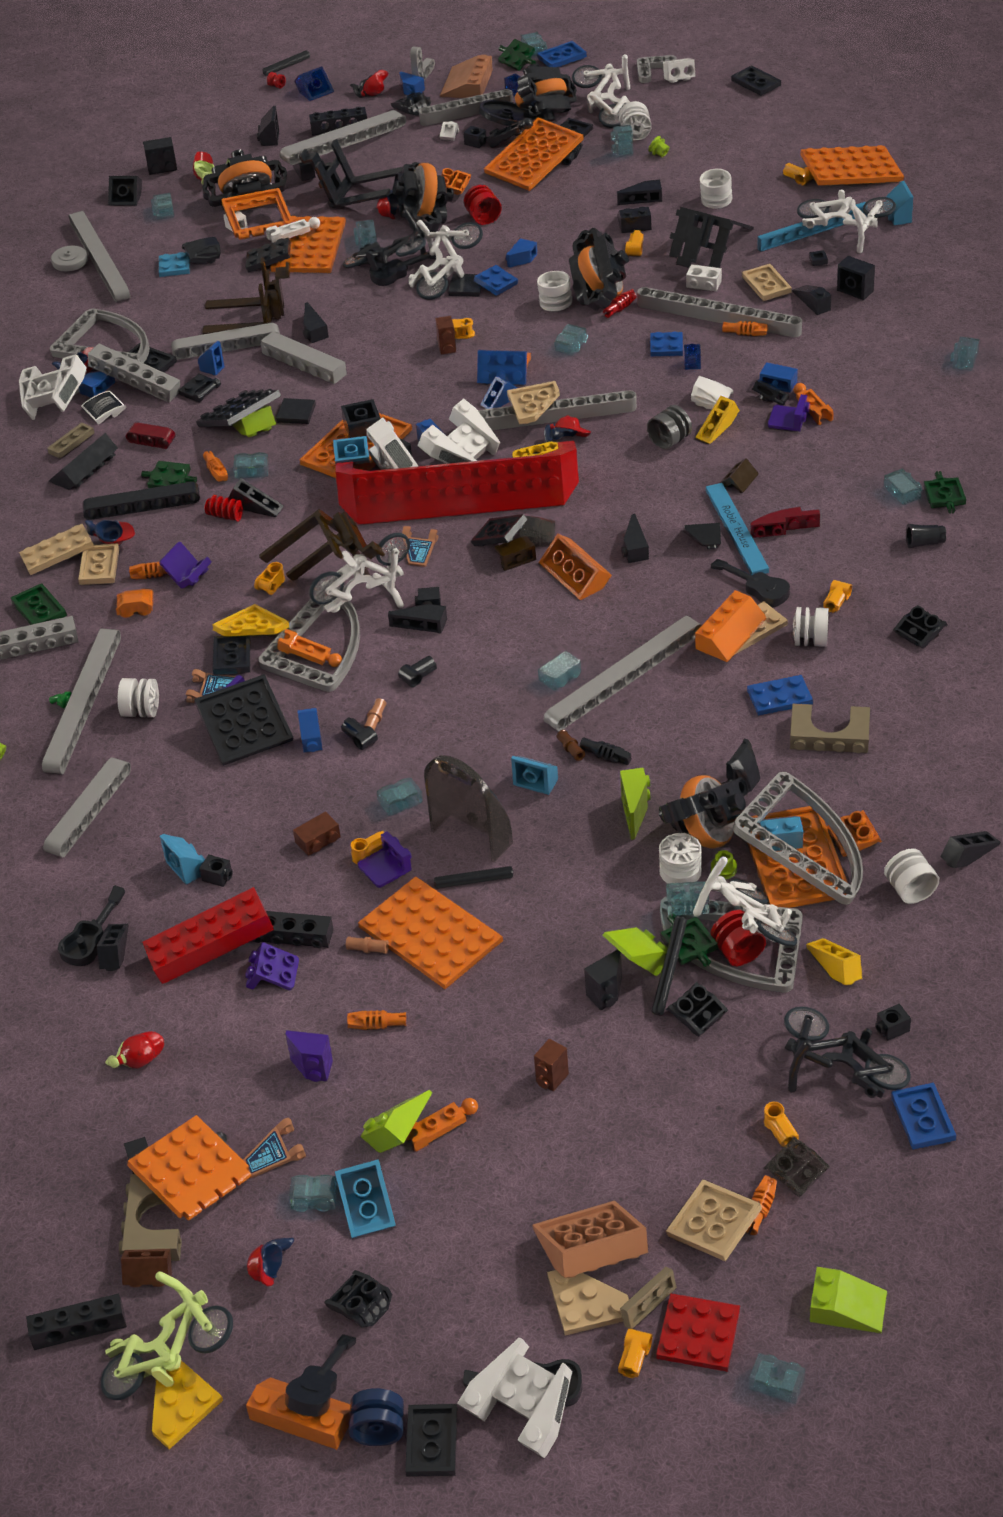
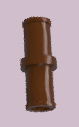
[556,729,585,761]

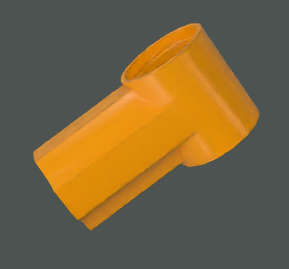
[783,163,814,186]
[625,230,644,256]
[823,580,852,613]
[351,831,384,864]
[764,1101,799,1148]
[618,1328,653,1379]

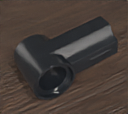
[398,656,437,687]
[341,717,378,750]

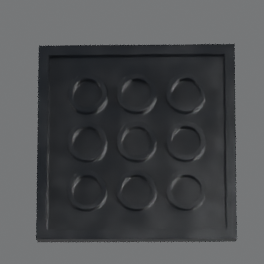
[196,389,281,427]
[194,674,294,766]

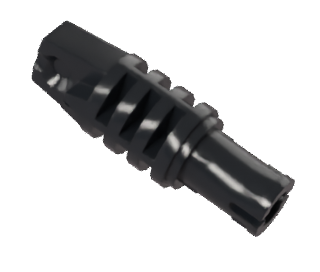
[563,143,583,166]
[580,737,632,765]

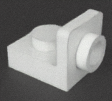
[440,121,459,141]

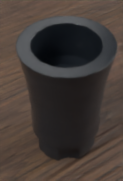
[906,524,946,549]

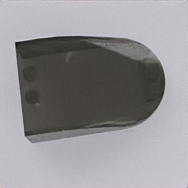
[424,755,513,863]

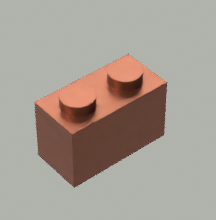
[435,316,456,355]
[293,811,341,856]
[534,1039,569,1091]
[121,1249,172,1288]

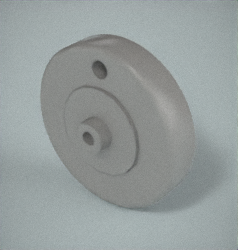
[51,246,88,272]

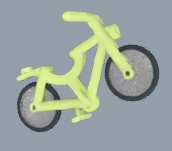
[101,1271,233,1400]

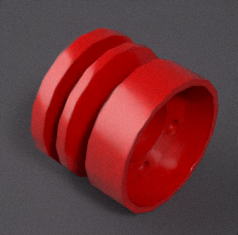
[463,185,502,225]
[710,910,766,966]

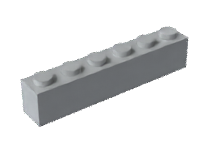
[260,332,347,384]

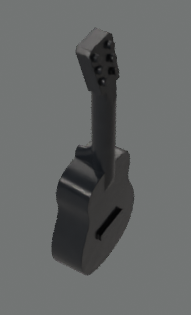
[369,251,436,286]
[711,559,790,607]
[58,885,125,966]
[285,1334,356,1417]
[463,1359,583,1407]

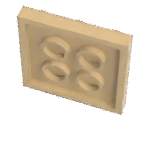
[666,1180,762,1261]

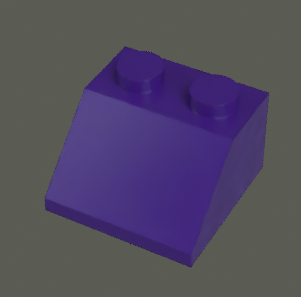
[285,1030,333,1082]

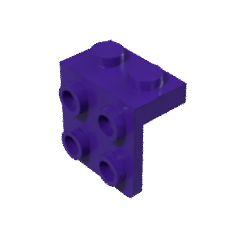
[768,394,810,432]
[159,542,212,588]
[358,831,412,888]
[245,942,299,990]

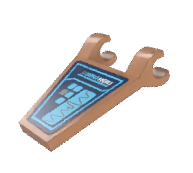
[402,526,438,567]
[186,669,236,703]
[243,1118,306,1178]

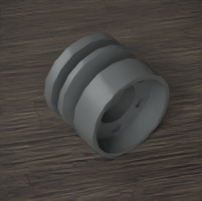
[647,405,692,450]

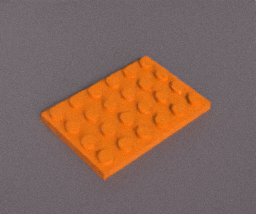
[484,117,584,191]
[800,145,904,185]
[270,216,346,273]
[299,413,412,478]
[741,806,848,908]
[358,876,503,989]

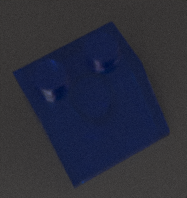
[294,66,334,101]

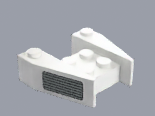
[19,354,87,420]
[418,398,500,464]
[366,418,418,470]
[457,1338,572,1458]

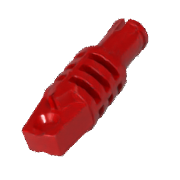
[603,289,637,318]

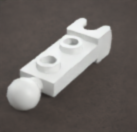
[266,217,320,243]

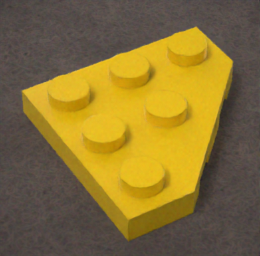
[212,604,289,636]
[152,1360,223,1449]

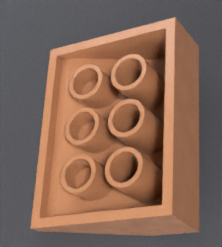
[440,55,493,98]
[532,1201,648,1278]

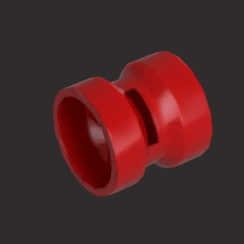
[267,72,286,89]

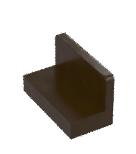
[720,458,759,493]
[495,536,537,571]

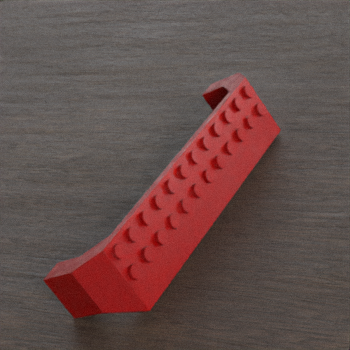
[335,441,579,525]

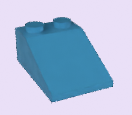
[335,1159,396,1238]

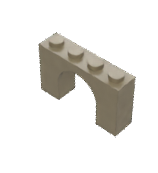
[790,704,870,753]
[119,1174,182,1261]

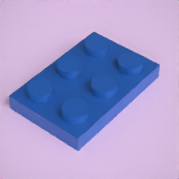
[537,41,587,67]
[477,350,527,385]
[747,675,813,716]
[891,1083,956,1150]

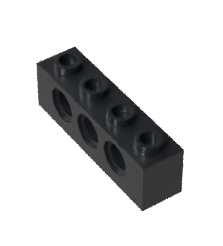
[309,107,367,136]
[252,911,334,948]
[26,1293,127,1350]

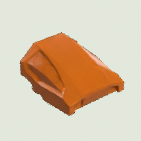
[441,168,471,195]
[116,589,153,618]
[826,810,882,857]

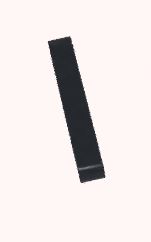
[82,482,200,520]

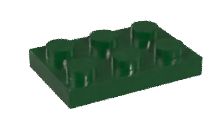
[10,583,67,625]

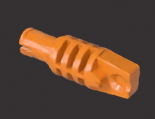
[722,321,768,336]
[203,451,228,481]
[129,562,168,579]
[347,1010,406,1030]
[746,1175,777,1235]

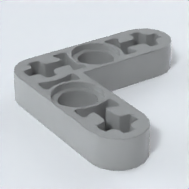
[410,46,435,81]
[637,55,677,83]

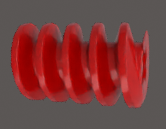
[204,495,243,522]

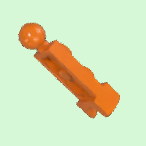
[793,383,834,425]
[277,629,342,667]
[406,1098,478,1152]

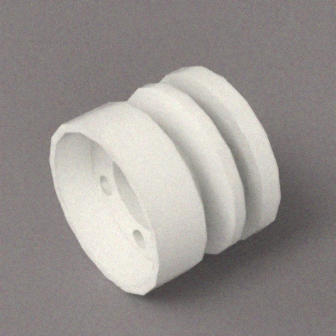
[619,101,651,140]
[700,169,732,209]
[537,271,572,311]
[793,607,829,647]
[118,678,159,717]
[659,833,702,887]
[884,849,940,904]

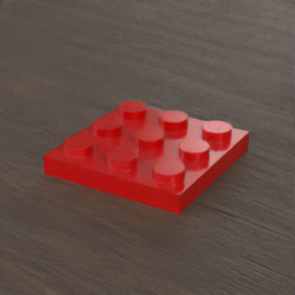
[656,1293,740,1372]

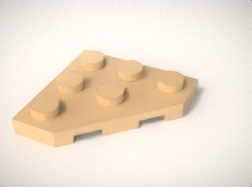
[507,381,560,425]
[547,1270,629,1335]

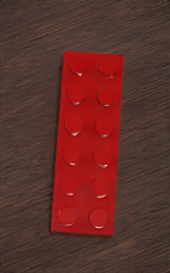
[142,887,274,984]

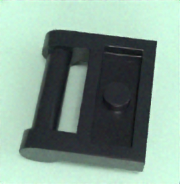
[178,373,221,403]

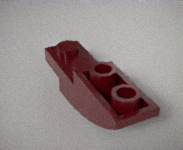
[750,507,820,538]

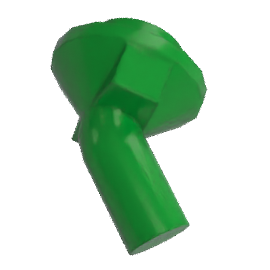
[49,691,72,709]

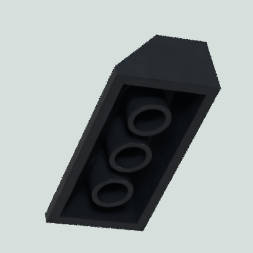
[49,433,118,490]

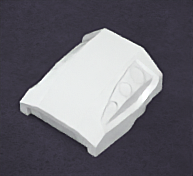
[691,376,733,410]

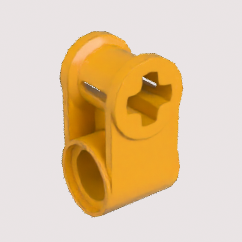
[452,318,475,339]
[254,562,285,595]

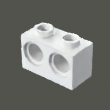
[663,58,695,83]
[686,264,722,292]

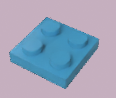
[159,252,190,277]

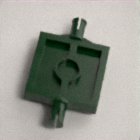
[498,39,536,71]
[141,461,197,488]
[923,471,966,514]
[660,913,718,967]

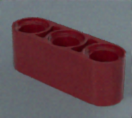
[126,423,176,449]

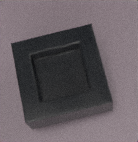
[809,250,828,266]

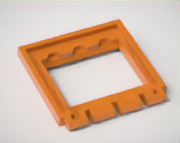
[221,188,293,240]

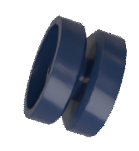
[349,1388,404,1446]

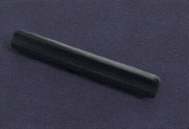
[262,50,310,76]
[434,866,513,889]

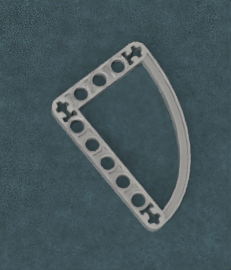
[50,309,150,363]
[259,588,360,692]
[733,772,863,905]
[660,896,803,993]

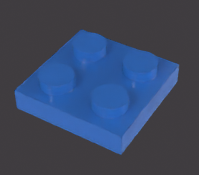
[474,265,518,296]
[650,331,683,357]

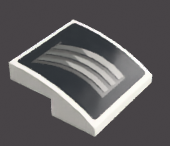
[81,391,127,425]

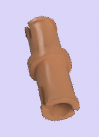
[364,698,387,730]
[346,936,389,954]

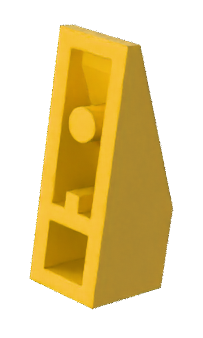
[695,395,740,444]
[806,938,862,985]

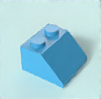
[883,181,913,225]
[333,436,370,464]
[511,756,558,795]
[758,816,803,851]
[160,834,205,885]

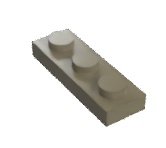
[47,423,94,459]
[620,1267,677,1329]

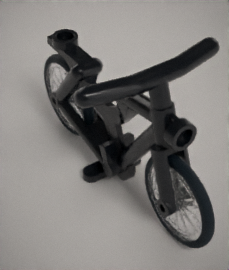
[343,209,426,272]
[784,1006,911,1098]

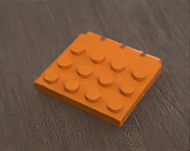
[127,1115,251,1220]

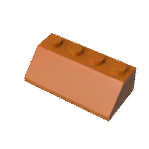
[538,533,612,600]
[695,590,766,662]
[246,1377,351,1450]

